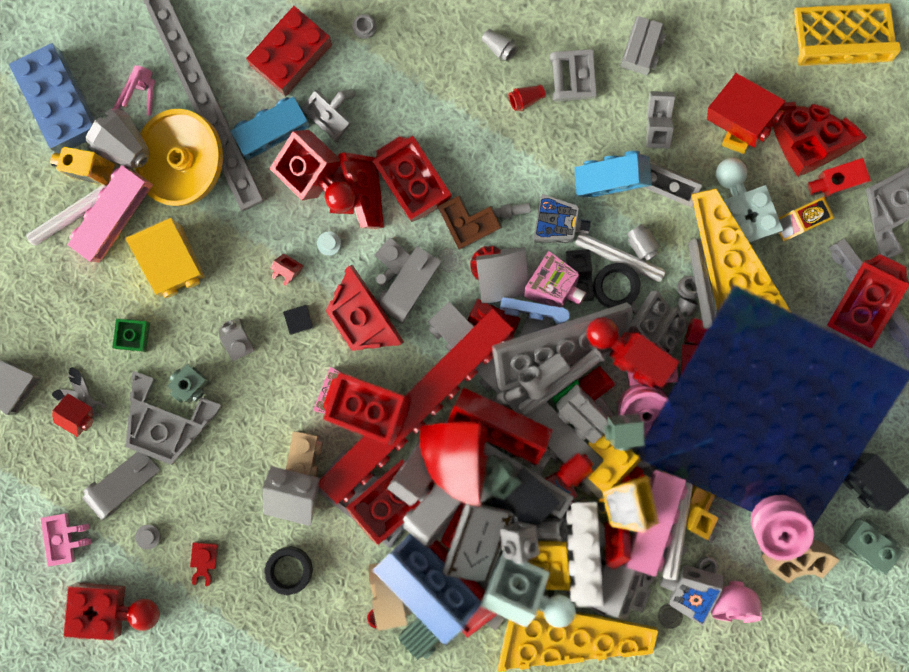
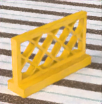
[795,3,901,66]

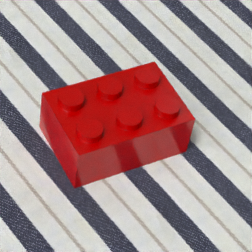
[246,6,332,97]

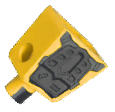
[51,147,115,185]
[598,476,659,531]

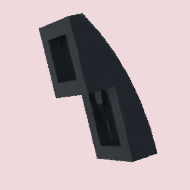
[566,249,594,302]

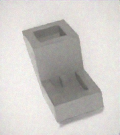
[646,91,675,148]

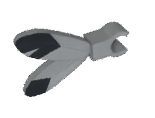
[52,367,107,416]

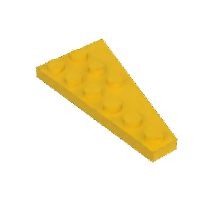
[691,188,796,335]
[498,610,658,672]

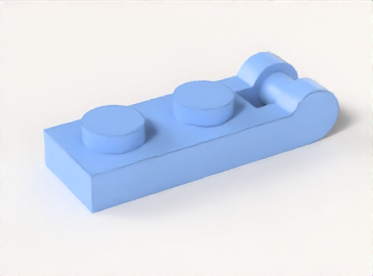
[500,297,569,324]

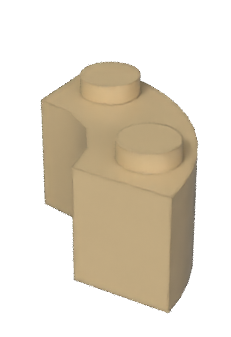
[761,539,839,584]
[369,562,411,631]

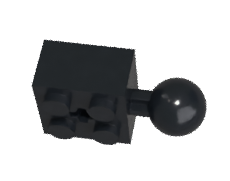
[822,430,909,512]

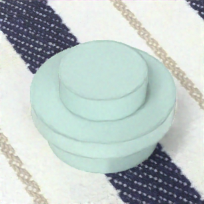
[317,232,341,256]

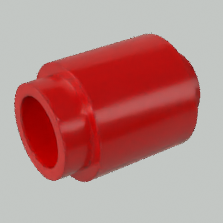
[556,452,594,489]

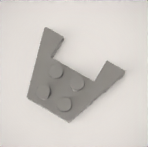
[866,167,909,258]
[126,371,223,465]

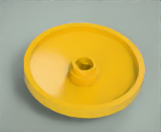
[134,109,223,206]

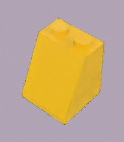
[126,218,205,298]

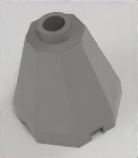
[86,109,149,168]

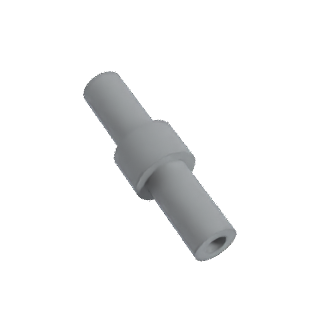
[494,203,531,219]
[490,386,526,407]

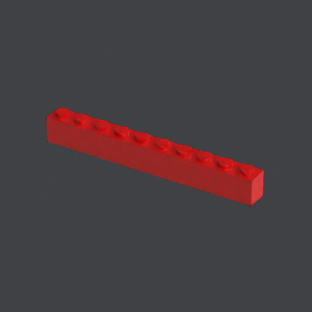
[319,309,514,504]

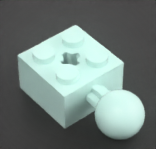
[716,158,783,244]
[480,554,576,628]

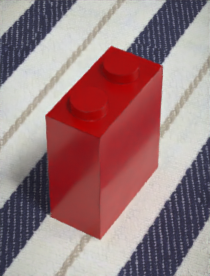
[707,73,786,148]

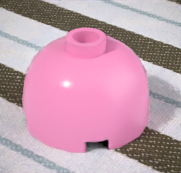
[711,581,762,623]

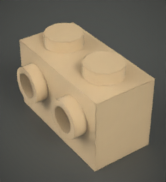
[286,431,323,477]

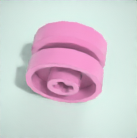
[617,383,675,444]
[750,495,814,560]

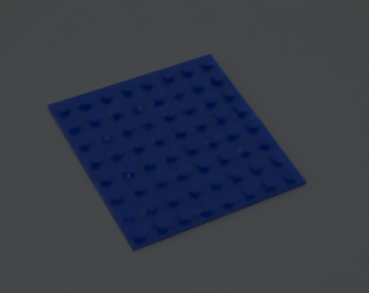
[635,284,909,528]

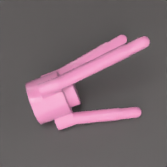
[113,66,155,116]

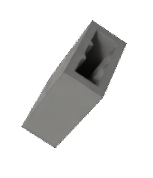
[263,466,319,526]

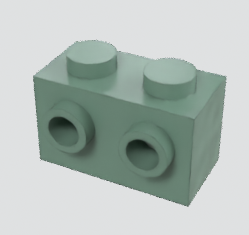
[839,519,904,575]

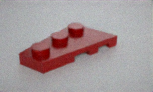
[338,152,384,229]

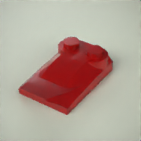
[373,136,452,222]
[827,254,909,349]
[323,372,409,445]
[346,459,435,546]

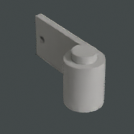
[377,246,441,324]
[83,452,160,520]
[403,485,462,547]

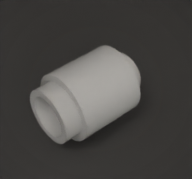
[627,224,661,261]

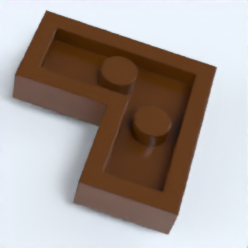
[438,196,503,249]

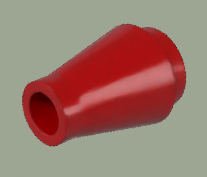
[508,84,546,111]

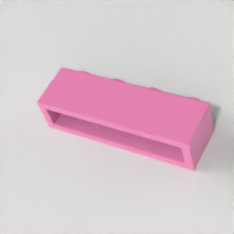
[67,165,153,263]
[624,470,687,577]

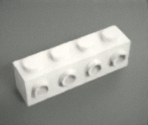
[566,502,603,607]

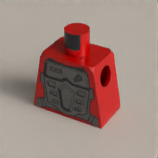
[808,158,871,198]

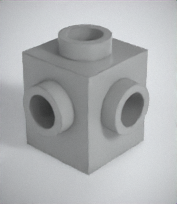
[500,522,539,564]

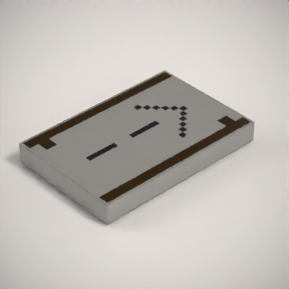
[442,503,513,582]

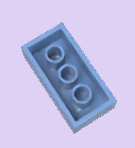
[9,43,95,153]
[373,534,481,645]

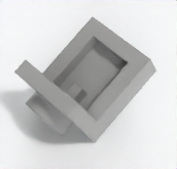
[218,319,255,361]

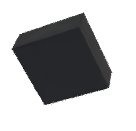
[283,305,314,335]

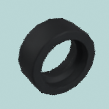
[593,263,641,308]
[264,546,313,596]

